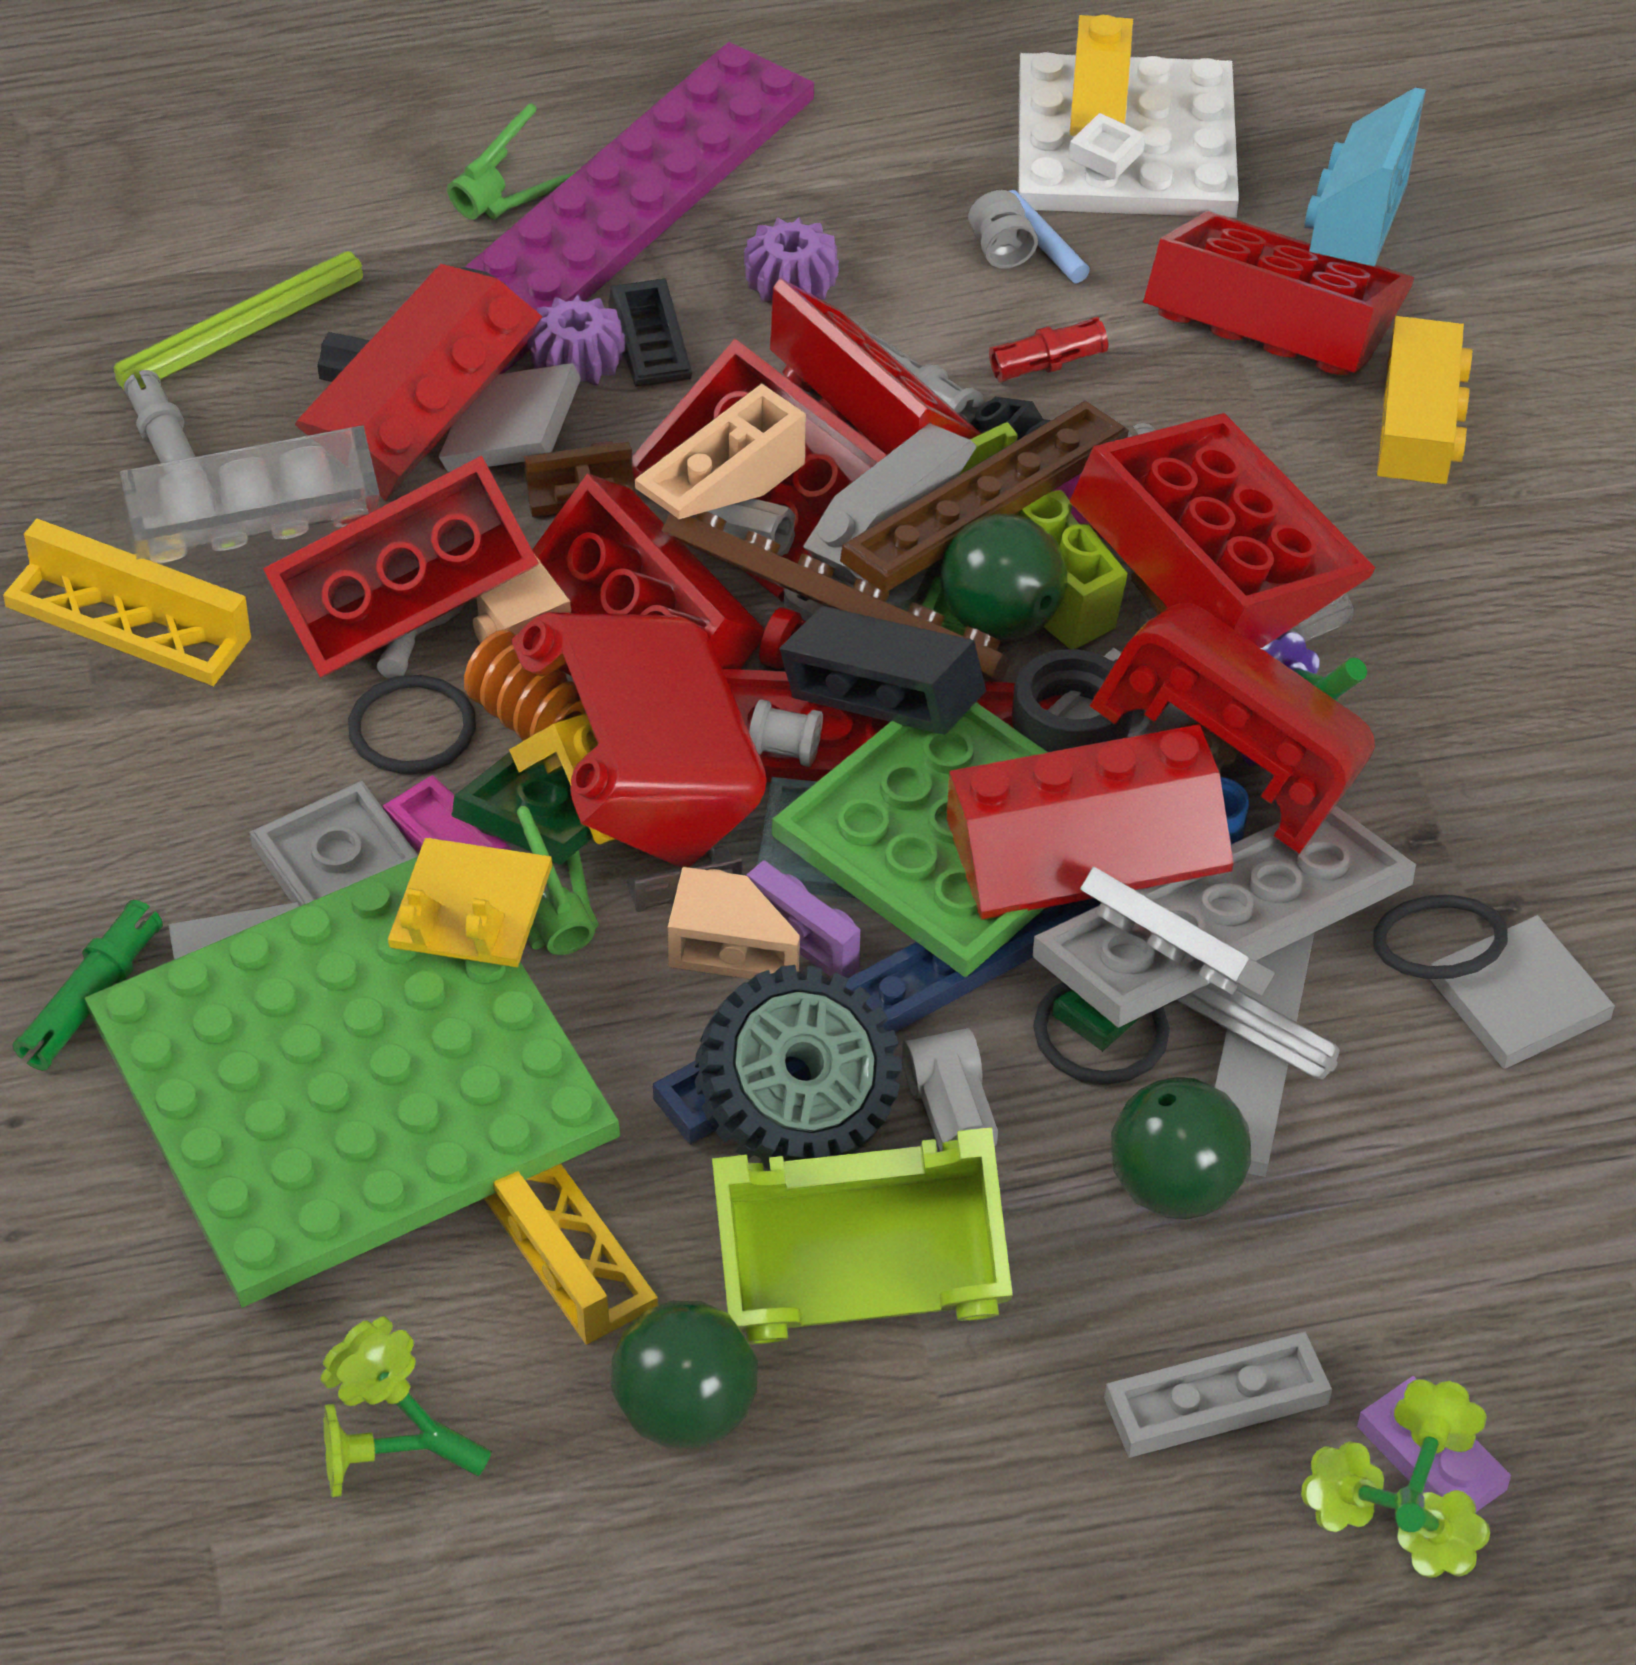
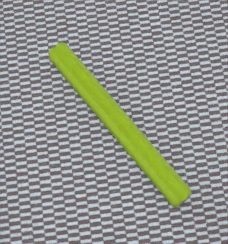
[113,251,363,390]

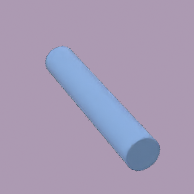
[1009,190,1090,283]

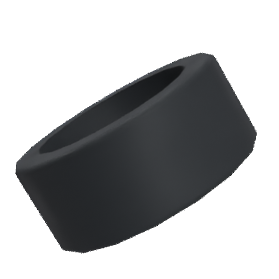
[1011,649,1133,752]

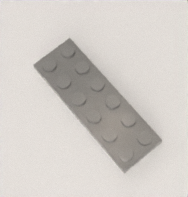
[1033,806,1416,1028]

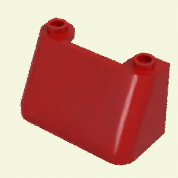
[1089,602,1375,854]
[511,612,767,868]

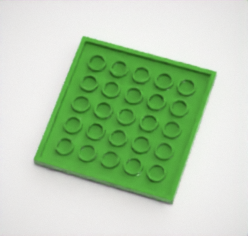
[85,856,621,1308]

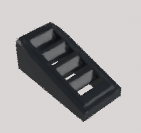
[608,278,692,387]

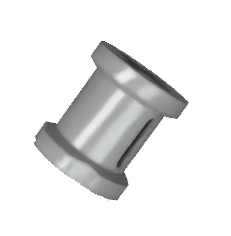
[749,699,823,767]

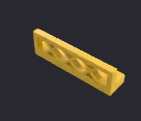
[3,518,251,686]
[484,1164,658,1345]

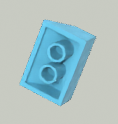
[1304,88,1426,267]

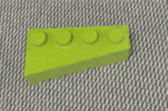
[959,422,1128,649]

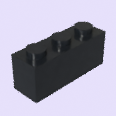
[779,606,986,735]

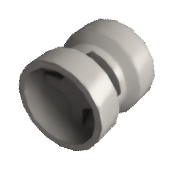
[968,190,1038,268]

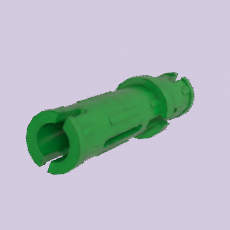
[12,899,163,1071]

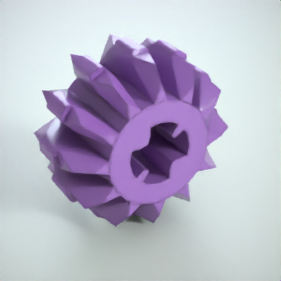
[744,217,839,302]
[527,294,625,386]

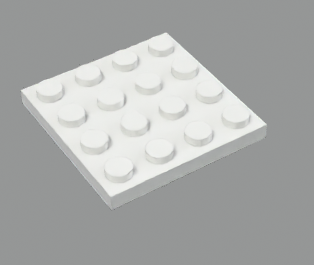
[1018,52,1239,218]

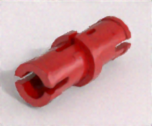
[989,317,1108,383]

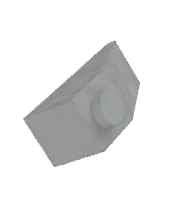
[803,423,977,585]

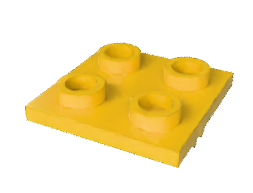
[388,838,553,967]

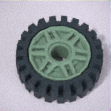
[694,965,902,1169]

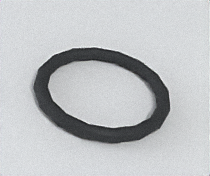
[348,674,476,774]
[1373,895,1508,979]
[1033,982,1170,1085]

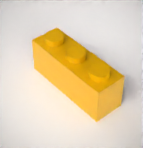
[1377,316,1473,485]

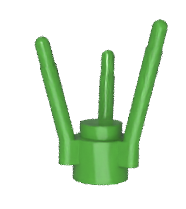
[447,103,576,220]
[517,806,599,955]

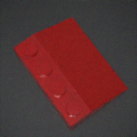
[1143,211,1414,375]
[632,339,887,601]
[1069,413,1376,648]

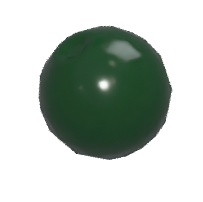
[940,513,1067,640]
[1111,1077,1251,1220]
[611,1300,758,1449]

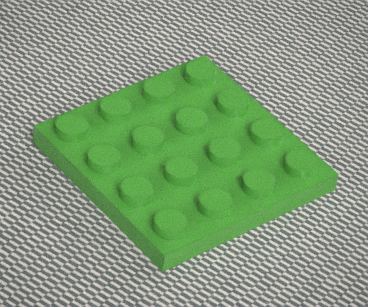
[772,703,1048,978]

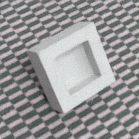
[1068,113,1146,180]

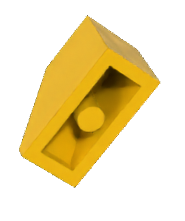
[1069,15,1133,136]

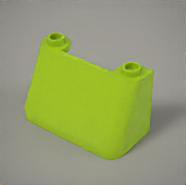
[712,1127,1013,1344]

